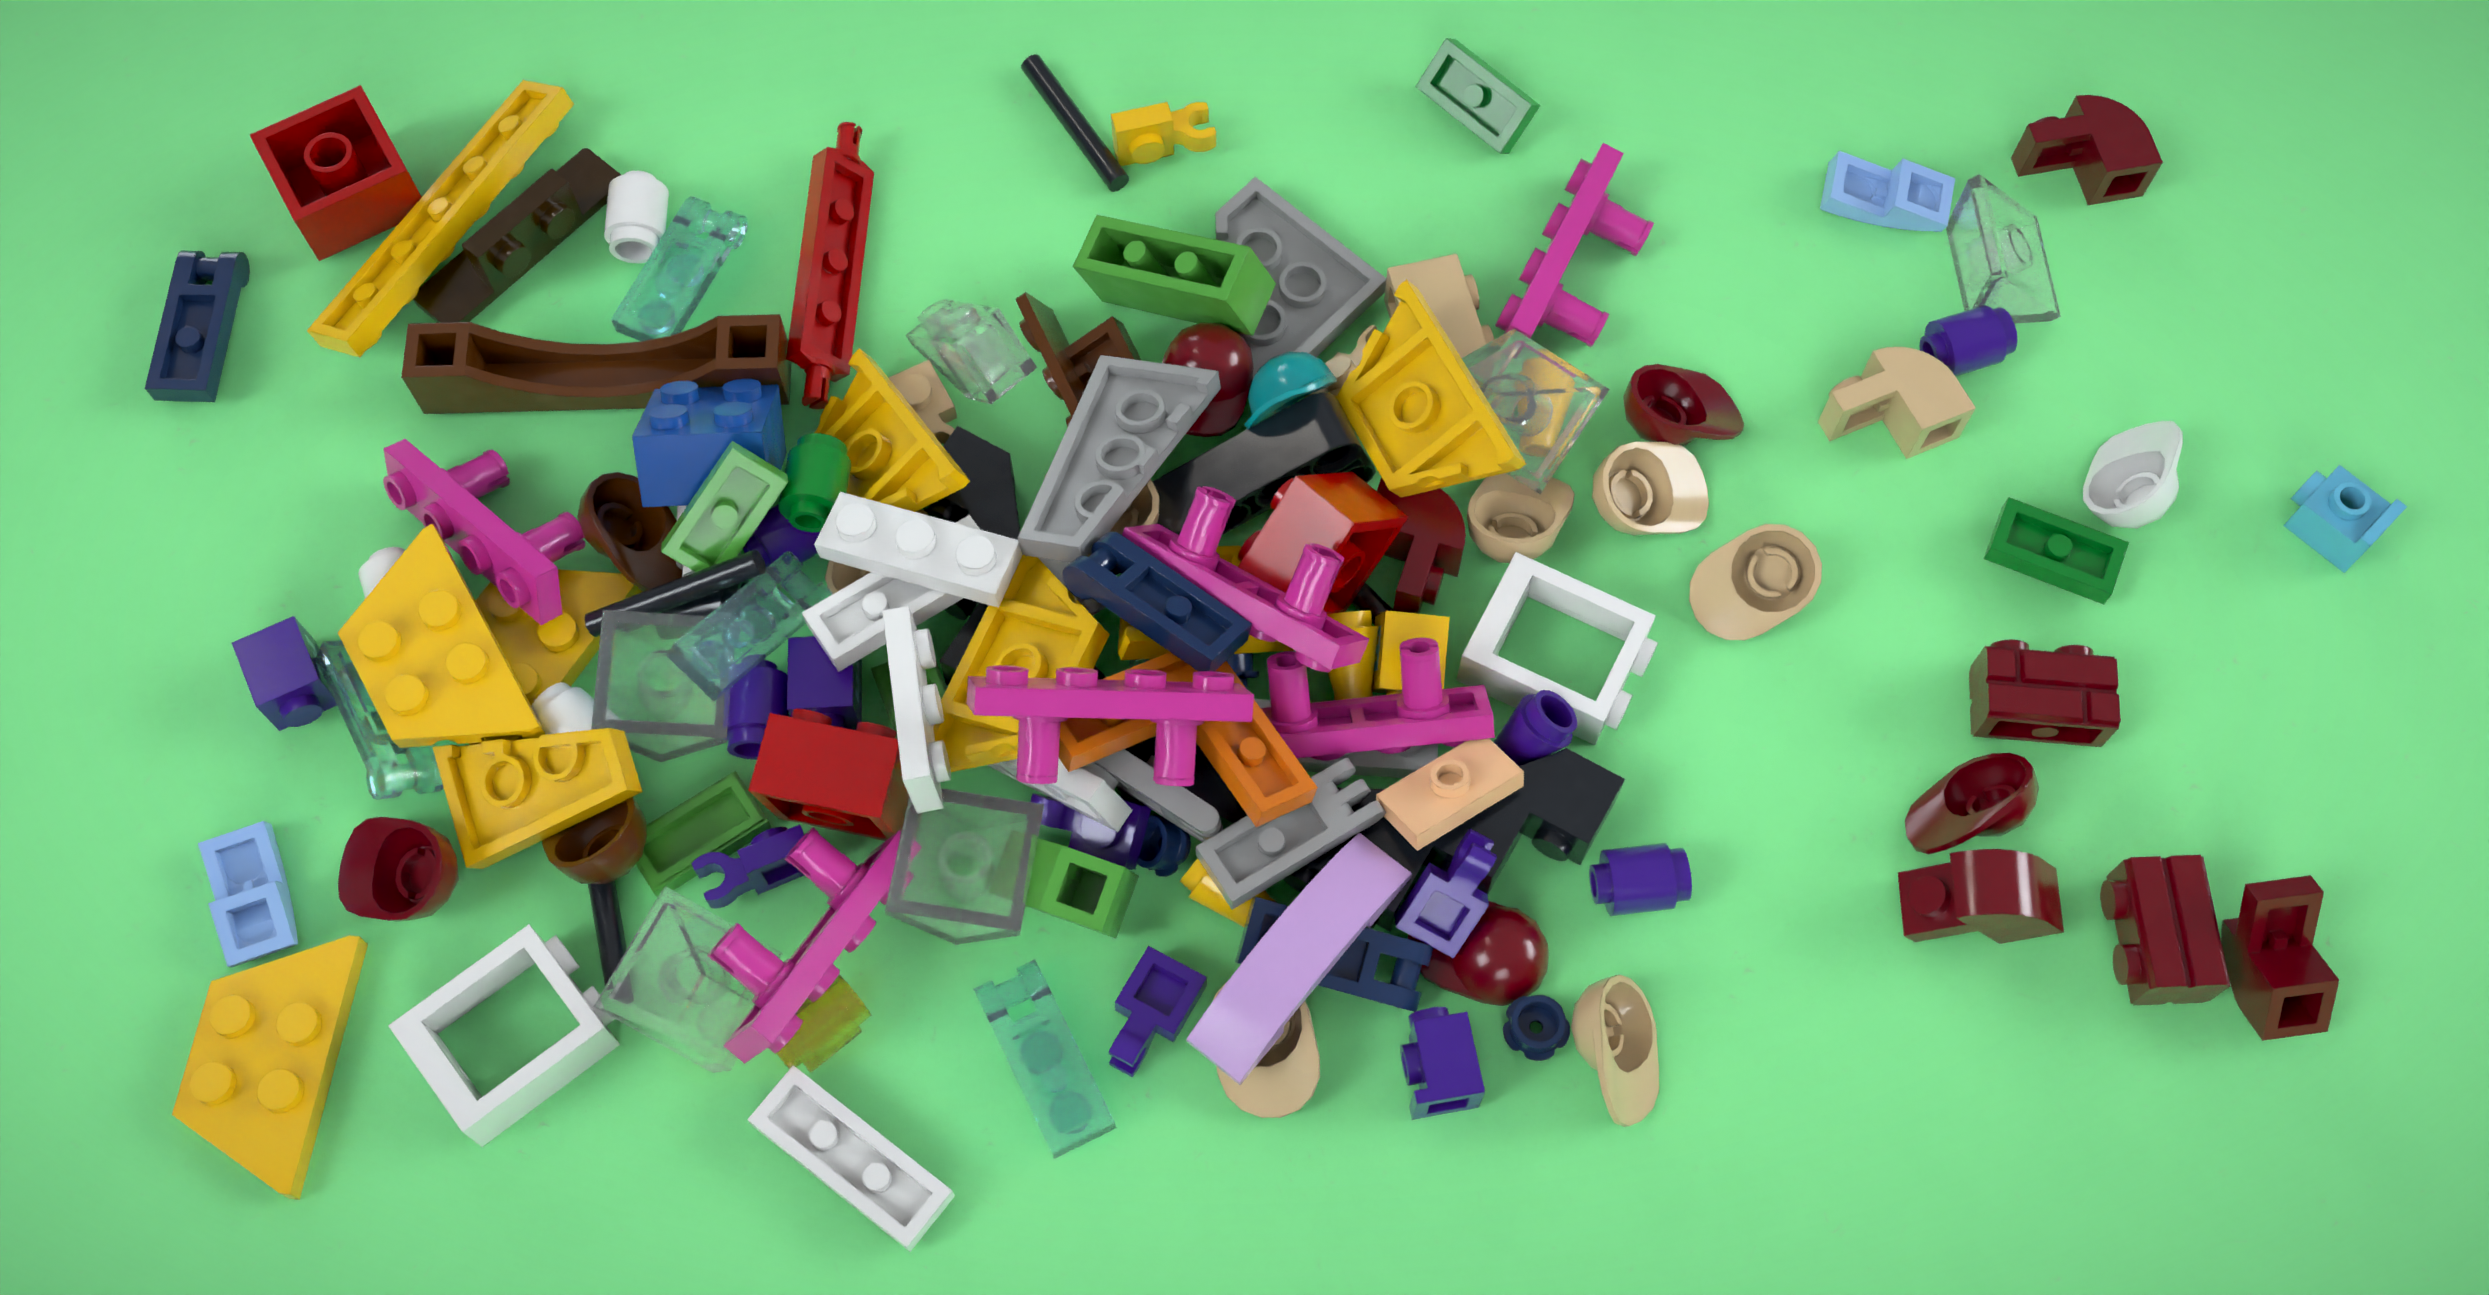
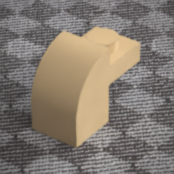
[1818,347,1976,459]

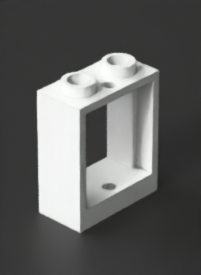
[1456,552,1658,745]
[388,925,620,1147]

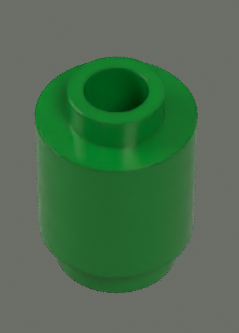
[778,433,852,532]

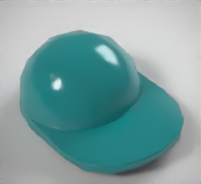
[1244,351,1337,430]

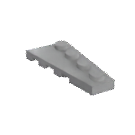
[1018,355,1221,563]

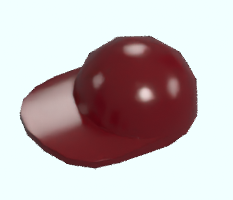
[1162,322,1254,437]
[1623,364,1744,446]
[1905,753,2039,854]
[338,817,459,922]
[1407,901,1549,1006]

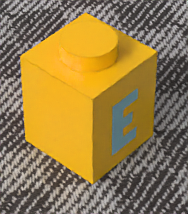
[1372,610,1450,695]

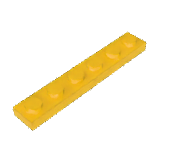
[307,80,574,358]

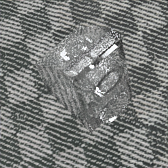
[906,299,1037,404]

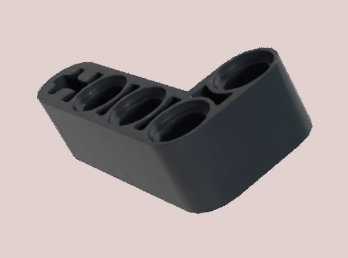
[1152,392,1376,535]

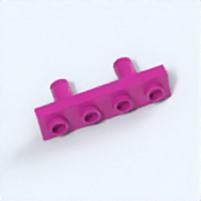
[1495,143,1654,363]
[383,439,585,625]
[1122,486,1369,672]
[1261,638,1495,761]
[967,665,1254,786]
[707,827,919,1064]

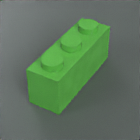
[1072,215,1276,336]

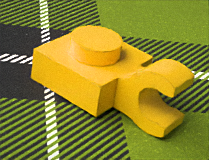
[1111,102,1216,166]

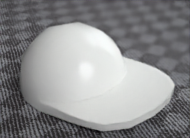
[2083,421,2183,529]

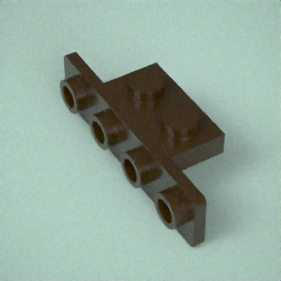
[413,148,621,323]

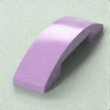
[1186,833,1412,1085]

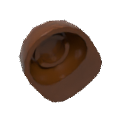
[577,472,683,591]
[542,796,647,884]

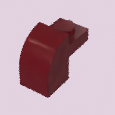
[2011,95,2163,205]
[1377,477,1466,614]
[1898,849,2064,944]
[2221,875,2339,1041]

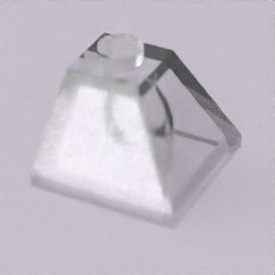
[1462,329,1610,494]
[594,886,782,1073]

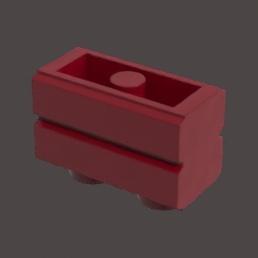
[1969,639,2121,747]
[2100,855,2230,1006]

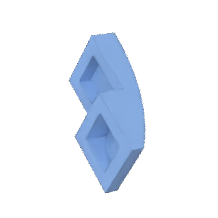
[1820,151,1955,232]
[198,821,298,968]

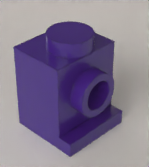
[1400,1007,1485,1120]

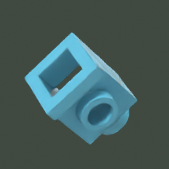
[2283,465,2407,573]

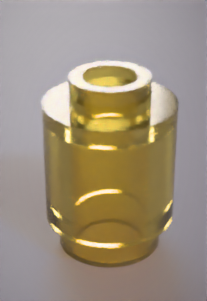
[776,974,872,1074]

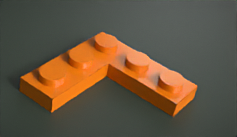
[1059,652,1318,827]

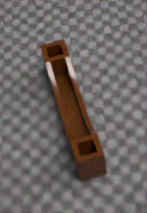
[401,314,792,414]

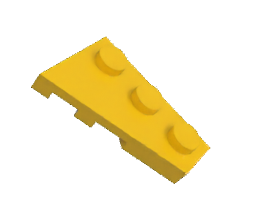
[432,728,643,869]

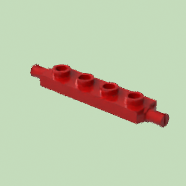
[786,122,874,410]

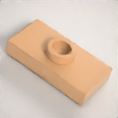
[1376,738,1524,851]

